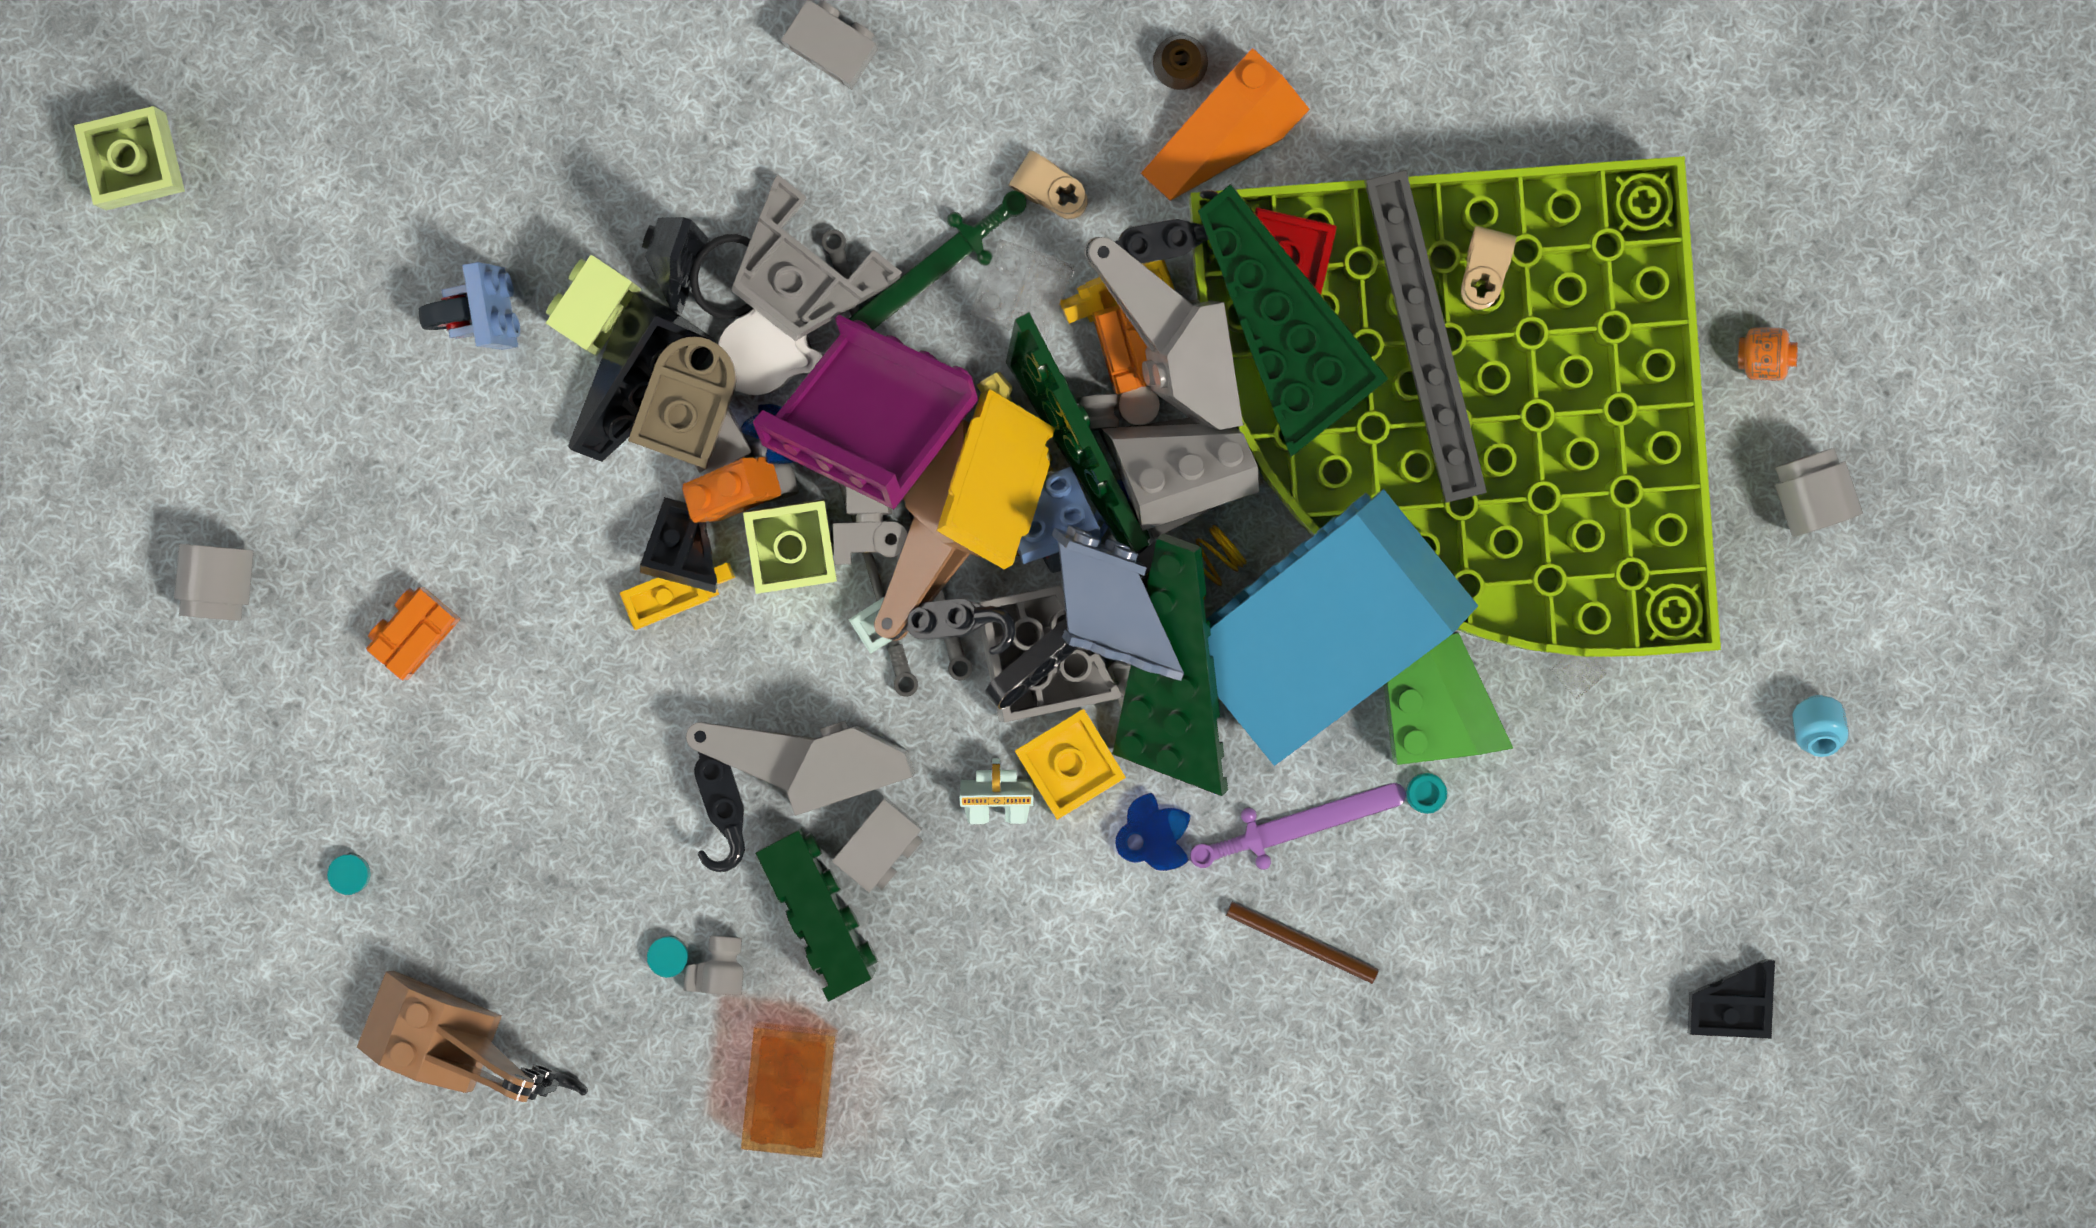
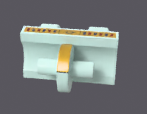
[960,758,1033,824]

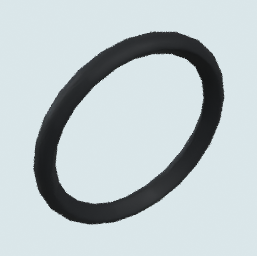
[690,234,754,319]

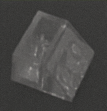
[969,239,1075,342]

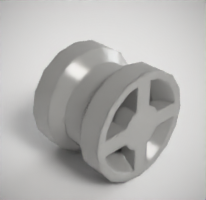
[1077,395,1119,430]

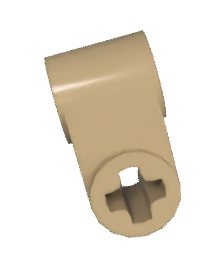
[1008,150,1088,219]
[1461,226,1516,310]

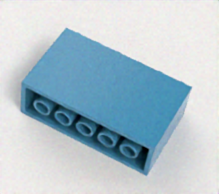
[1206,489,1478,766]

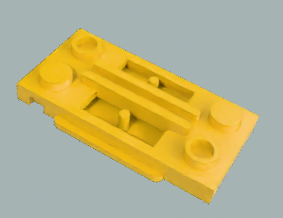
[936,389,1055,569]

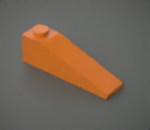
[1140,48,1310,201]

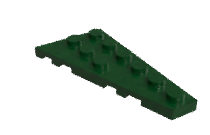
[1198,184,1388,457]
[1006,312,1150,555]
[1112,533,1228,796]

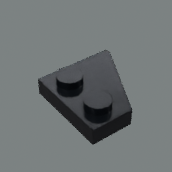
[640,497,717,593]
[1687,959,1775,1039]

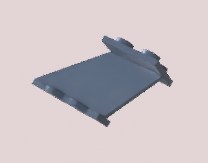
[1052,525,1184,681]

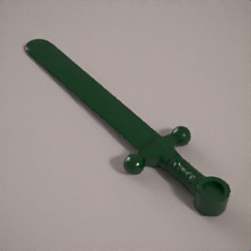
[849,191,1026,330]

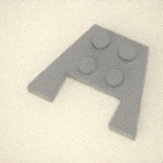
[731,175,902,341]

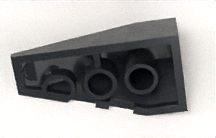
[642,217,708,314]
[568,293,716,462]

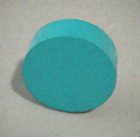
[1406,773,1447,814]
[327,854,371,895]
[647,936,689,978]

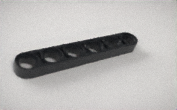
[985,541,1156,709]

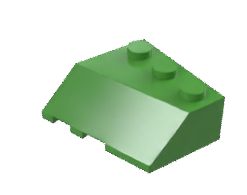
[1383,633,1514,765]

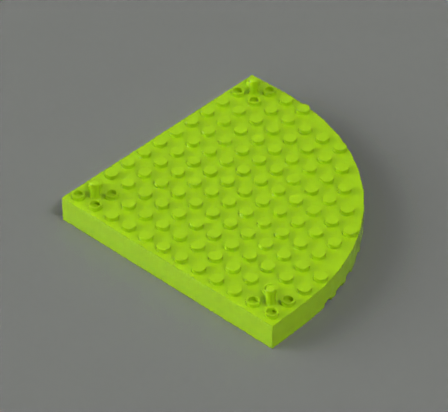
[1189,156,1721,657]

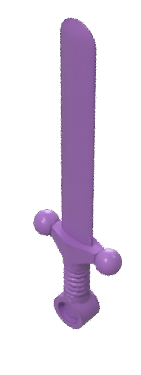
[1190,783,1406,870]

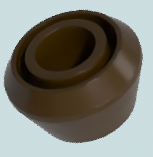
[1153,35,1208,90]

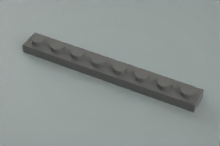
[1364,170,1487,503]

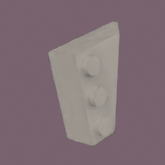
[1101,424,1259,531]
[976,586,1123,723]

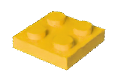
[1015,708,1126,820]

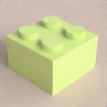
[74,106,185,211]
[546,255,641,356]
[743,499,837,594]

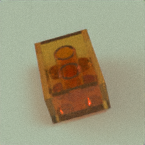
[741,1022,838,1158]

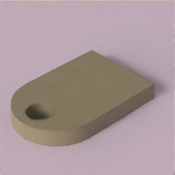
[628,337,737,469]

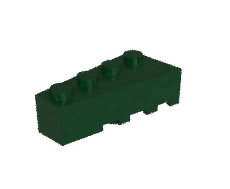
[755,828,879,1002]

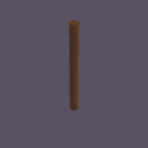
[1225,901,1379,984]

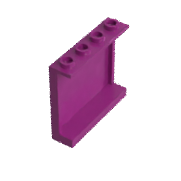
[753,315,978,510]

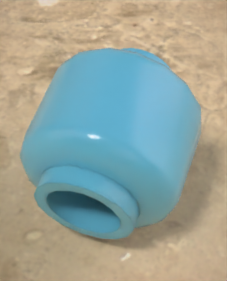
[1792,695,1849,757]

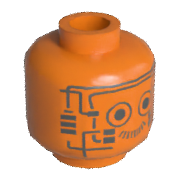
[1738,327,1798,381]

